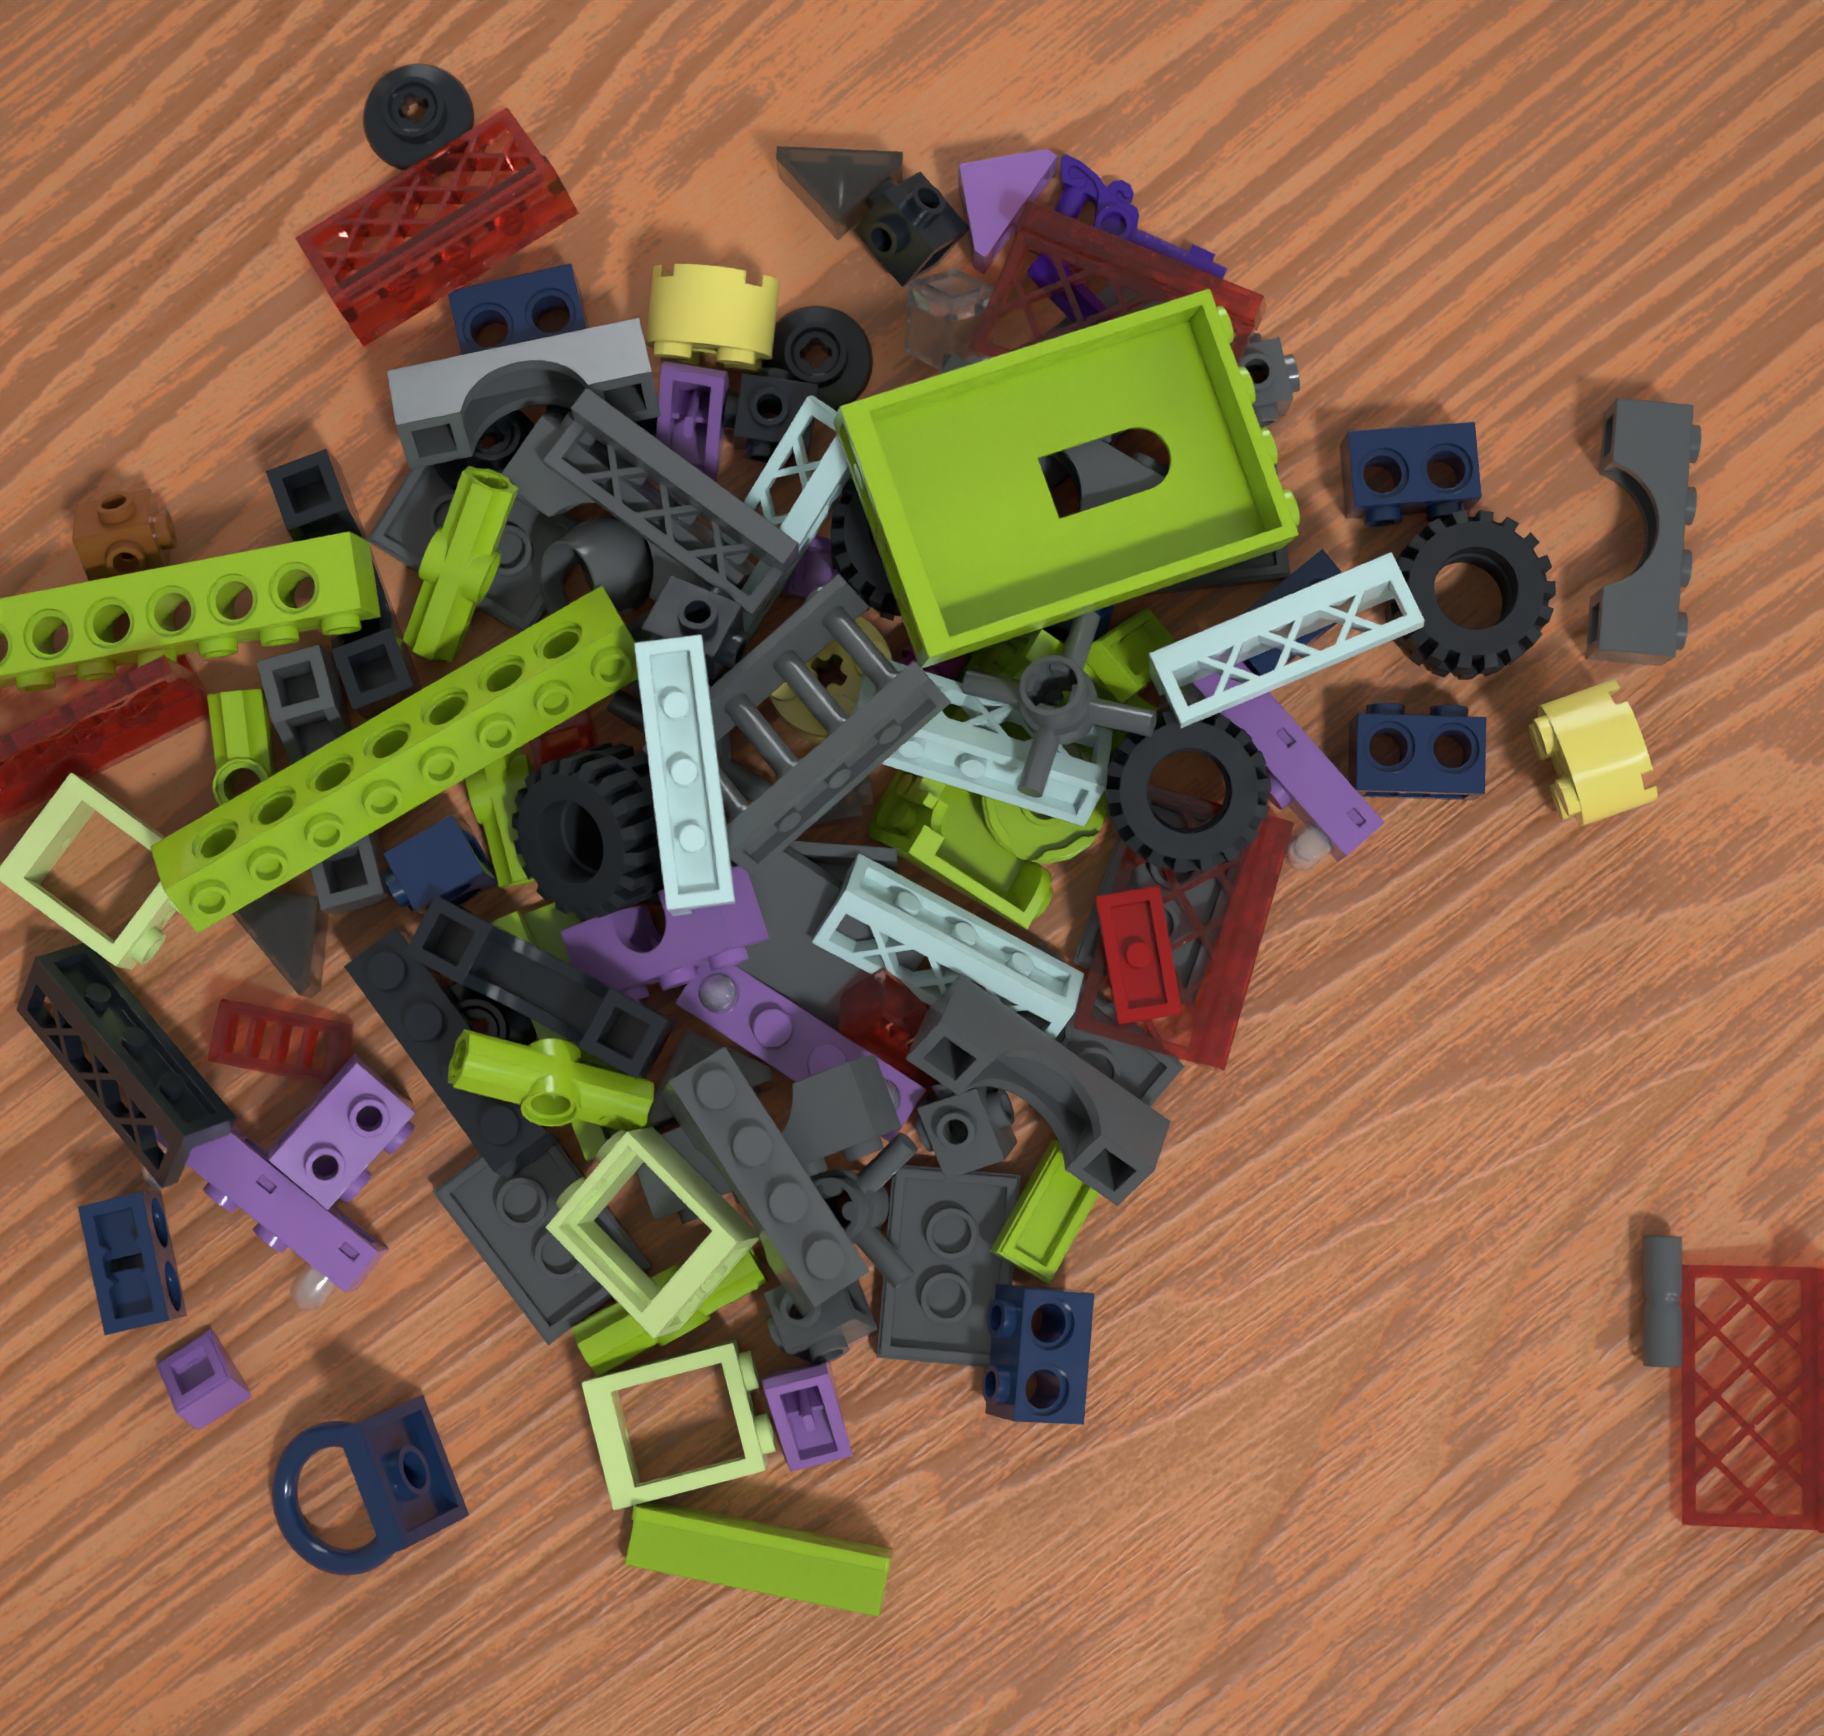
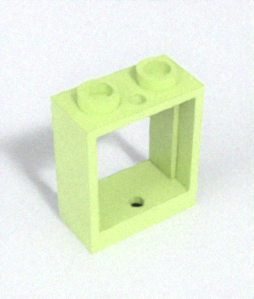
[0,772,182,970]
[546,1127,760,1338]
[581,1339,777,1511]

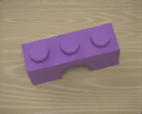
[561,866,770,1001]

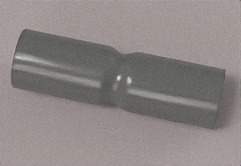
[1643,1235,1683,1367]

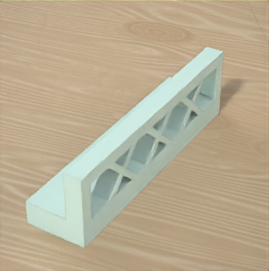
[742,395,852,644]
[1149,552,1425,728]
[634,635,736,916]
[851,660,1113,826]
[812,853,1084,1040]

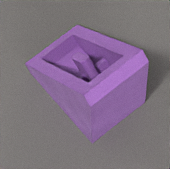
[958,149,1057,274]
[656,361,732,482]
[762,1361,853,1472]

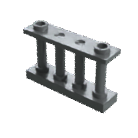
[642,574,951,876]

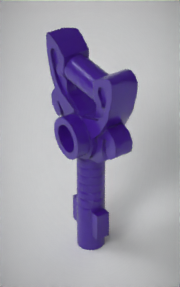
[1024,155,1227,292]

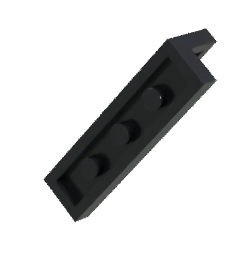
[16,943,236,1188]

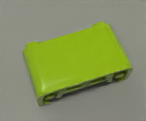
[868,629,1158,929]

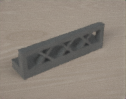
[543,388,799,618]

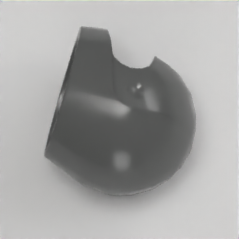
[540,515,654,616]

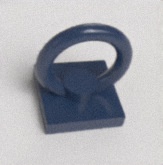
[272,1395,469,1576]

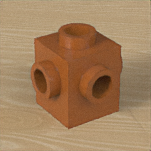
[72,489,177,581]

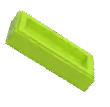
[1086,608,1177,704]
[990,1139,1099,1284]

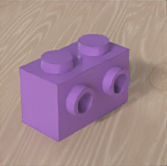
[268,1053,415,1210]

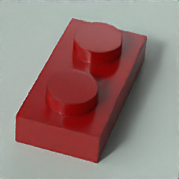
[1094,885,1182,1025]

